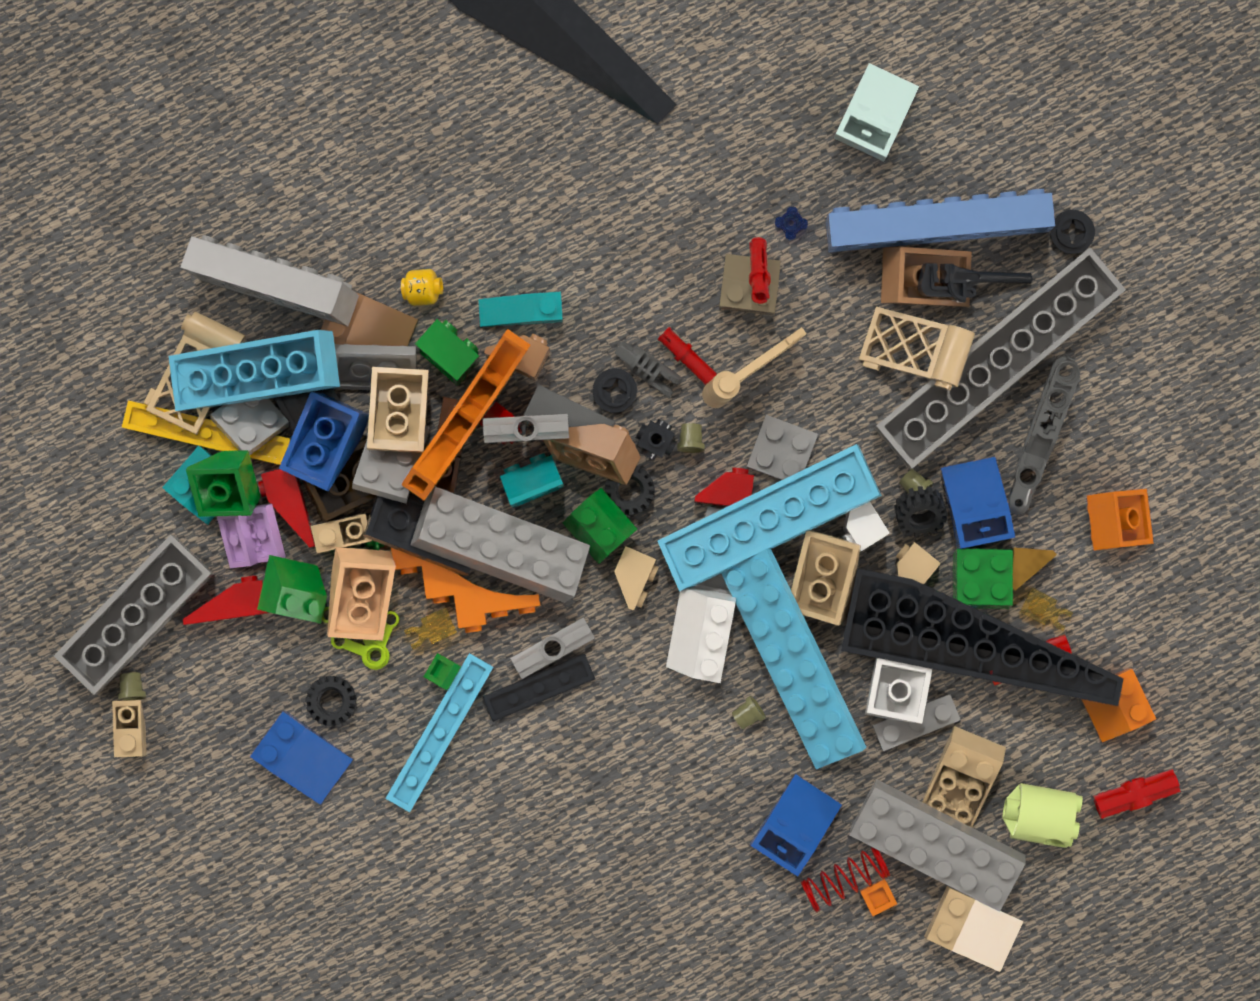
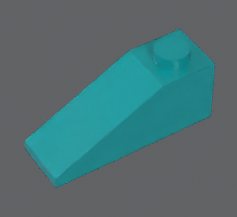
[479,292,563,327]

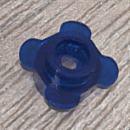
[775,207,808,240]

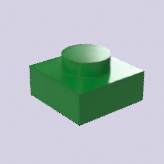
[423,653,461,690]

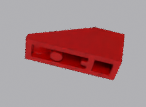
[258,469,315,548]
[183,575,269,625]

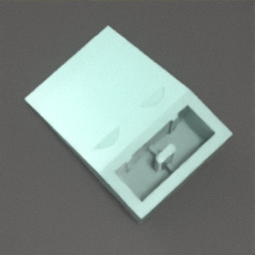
[834,63,919,162]

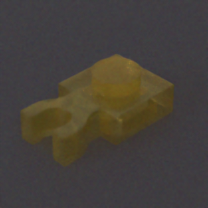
[1019,587,1073,631]
[404,607,458,649]

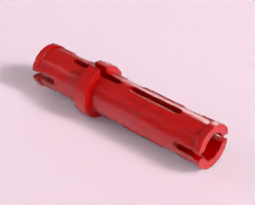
[749,237,771,304]
[657,327,717,385]

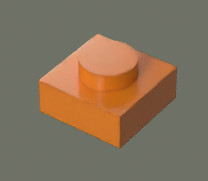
[859,879,897,916]

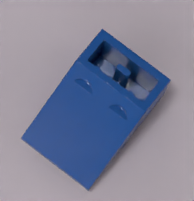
[941,457,1015,549]
[750,774,842,877]

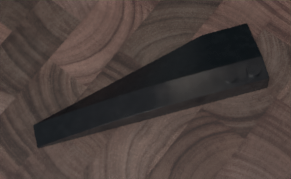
[449,0,677,125]
[841,568,1124,706]

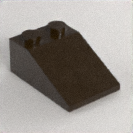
[301,440,377,523]

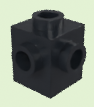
[635,419,677,461]

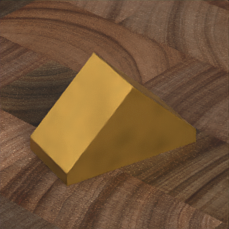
[1011,548,1057,591]

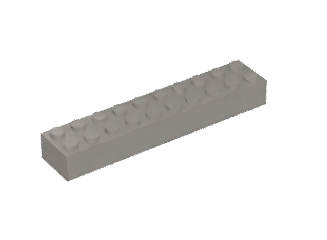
[874,248,1126,470]

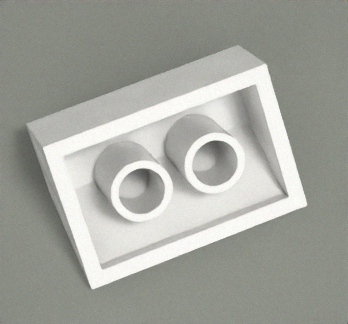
[666,587,736,683]

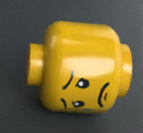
[401,269,443,306]

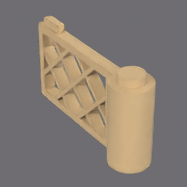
[859,307,975,391]
[144,312,246,435]
[702,327,806,408]

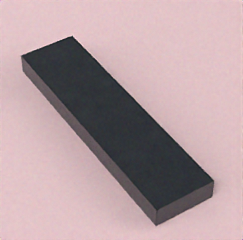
[482,654,595,722]

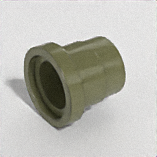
[677,423,705,453]
[899,469,934,494]
[118,672,146,701]
[732,695,766,729]

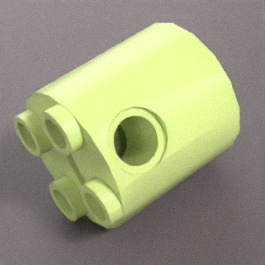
[1002,783,1083,848]

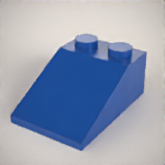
[279,391,369,491]
[250,711,353,805]

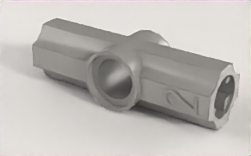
[483,414,569,443]
[511,617,595,679]

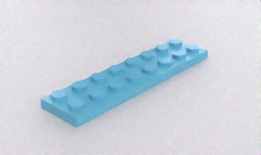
[658,444,882,592]
[721,549,867,769]

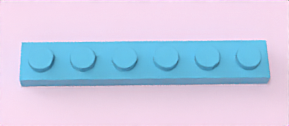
[386,653,494,812]

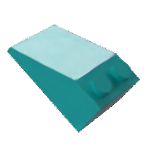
[500,453,564,508]

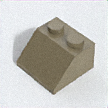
[719,254,781,316]

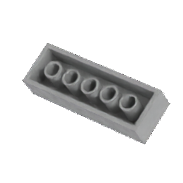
[180,235,359,326]
[411,487,590,603]
[54,535,214,695]
[850,779,1026,912]

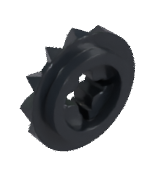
[1050,210,1095,255]
[593,368,637,413]

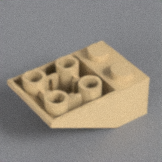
[922,726,1006,827]

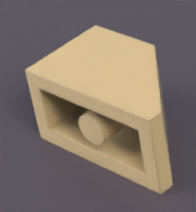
[896,542,941,584]

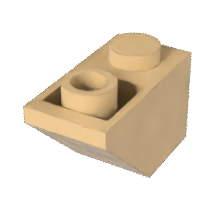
[311,514,372,554]
[614,546,659,611]
[112,700,146,757]

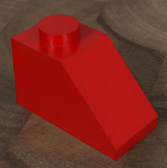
[694,467,754,507]

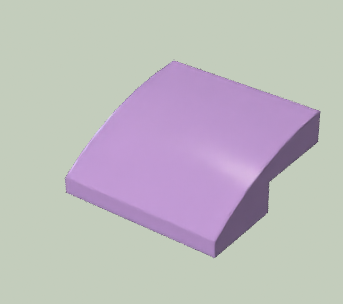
[217,504,286,568]

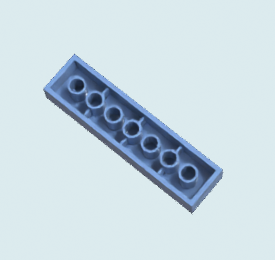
[826,189,1055,253]

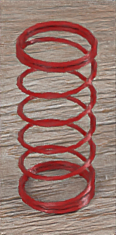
[800,847,890,913]

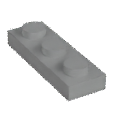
[872,694,961,751]

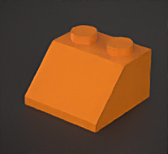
[1087,489,1154,551]
[1081,668,1156,742]

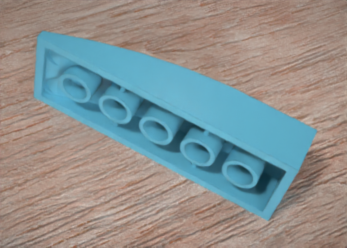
[169,330,340,411]

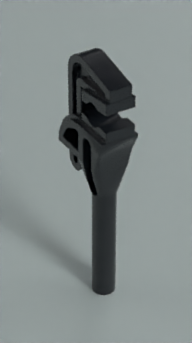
[918,263,1032,303]

